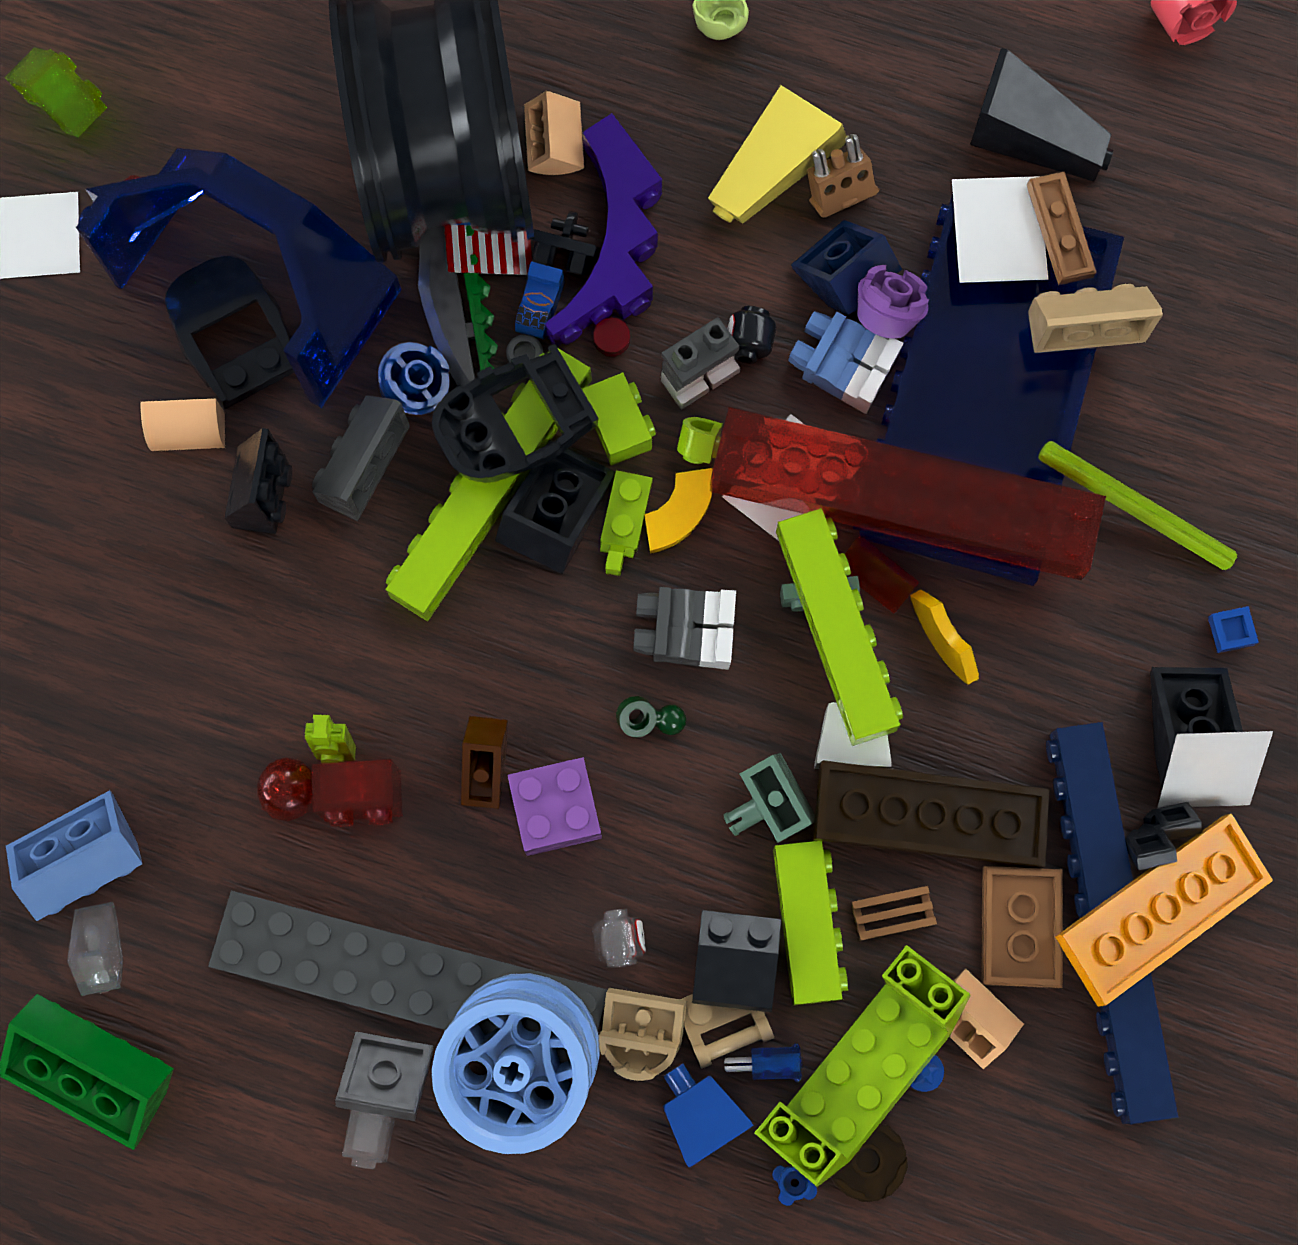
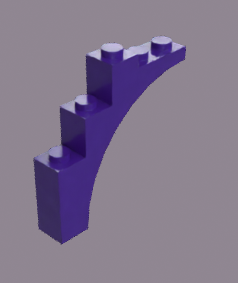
[545,113,662,346]

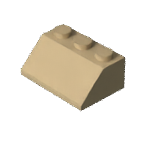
[1028,284,1163,353]

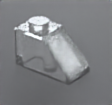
[67,902,123,996]

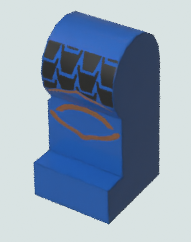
[515,261,565,340]

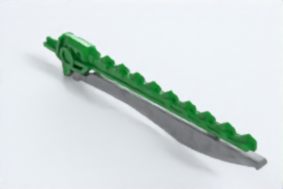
[418,225,498,387]

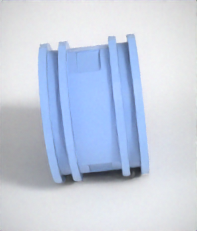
[432,973,600,1154]

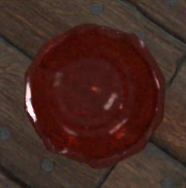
[257,757,316,821]

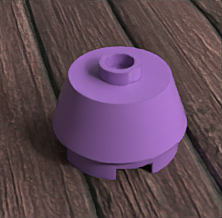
[857,265,929,339]

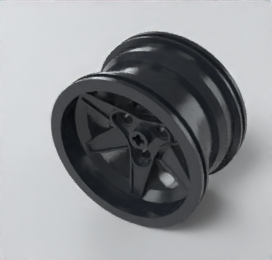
[329,0,535,263]

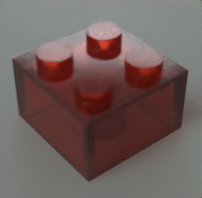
[312,759,402,827]

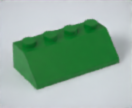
[0,994,174,1150]

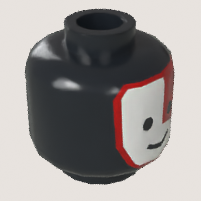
[728,306,777,364]

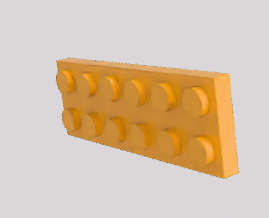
[1055,813,1273,1007]

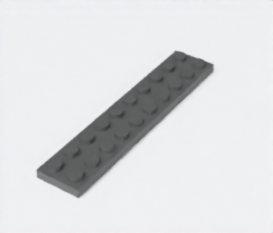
[208,890,607,1062]

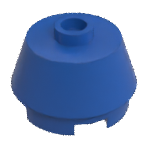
[378,342,450,415]

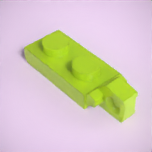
[600,470,653,576]
[305,715,356,766]

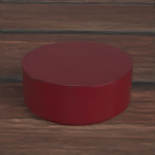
[593,317,630,357]

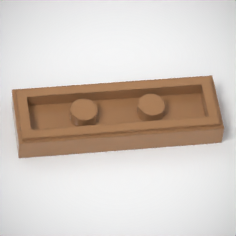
[1026,172,1097,285]

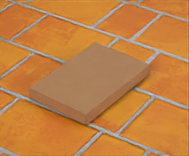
[981,866,1063,989]

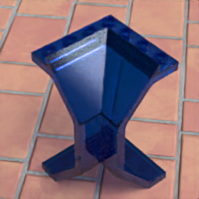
[76,148,401,408]

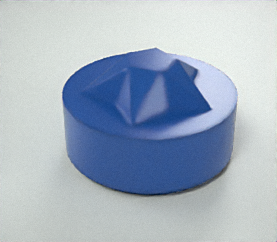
[910,1055,944,1092]

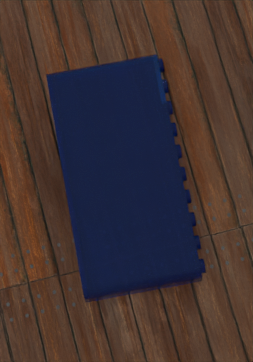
[852,193,1124,586]

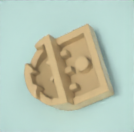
[599,988,687,1081]

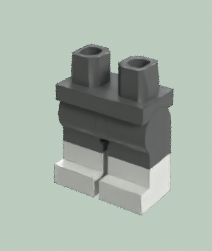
[661,317,740,410]
[633,587,736,670]

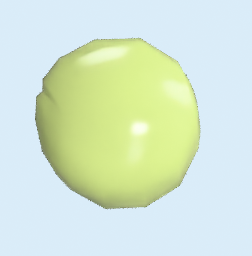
[692,0,749,40]

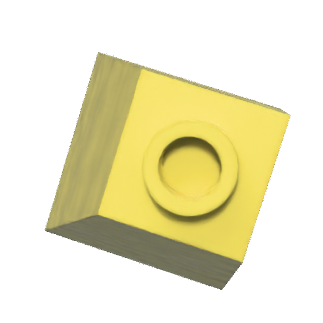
[708,85,847,224]

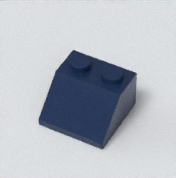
[791,220,902,315]

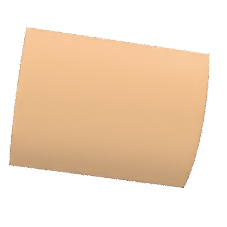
[524,90,584,175]
[141,398,225,451]
[950,968,1024,1069]

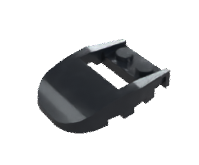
[165,256,303,409]
[432,344,599,483]

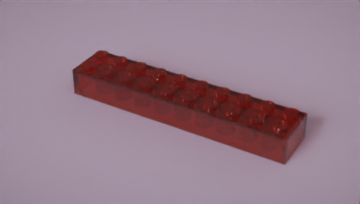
[710,407,1106,580]

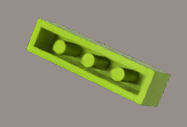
[773,841,848,1006]

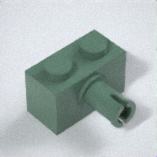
[723,753,815,843]

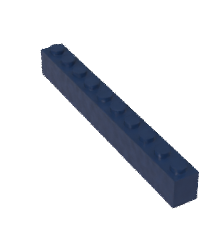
[1046,722,1178,1124]

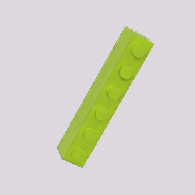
[776,508,903,746]

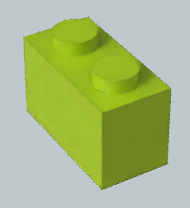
[582,373,656,466]

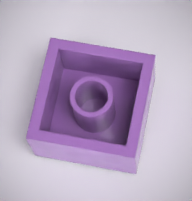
[507,757,602,856]

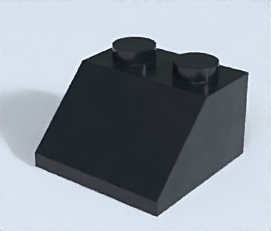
[692,910,781,1013]

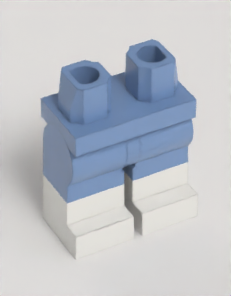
[788,311,903,414]

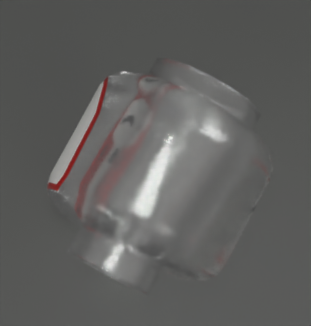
[592,909,646,968]

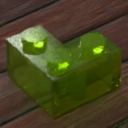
[4,47,107,138]

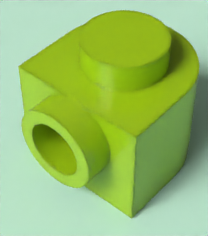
[677,417,726,464]

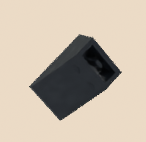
[225,428,292,534]

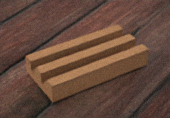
[851,886,937,941]

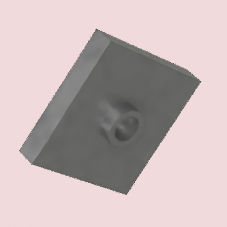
[335,1032,433,1121]

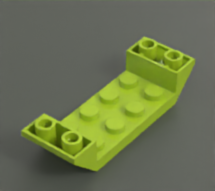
[755,945,971,1187]

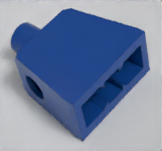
[663,1063,754,1168]

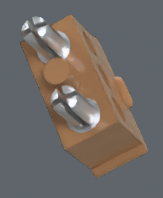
[807,134,879,217]

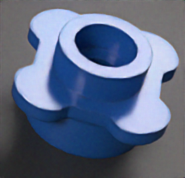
[772,1165,817,1206]

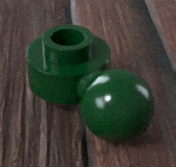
[616,696,686,737]

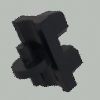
[533,211,601,276]

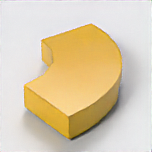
[644,468,714,553]
[910,589,979,685]

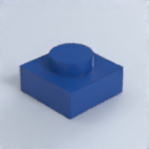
[1208,606,1259,653]

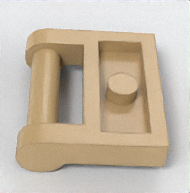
[679,994,774,1069]

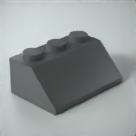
[312,395,410,522]

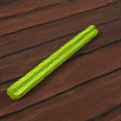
[1038,441,1237,570]

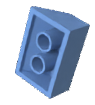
[6,790,143,921]

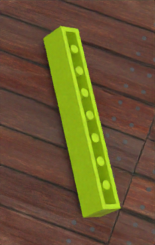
[386,348,592,622]

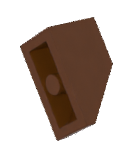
[461,716,508,809]

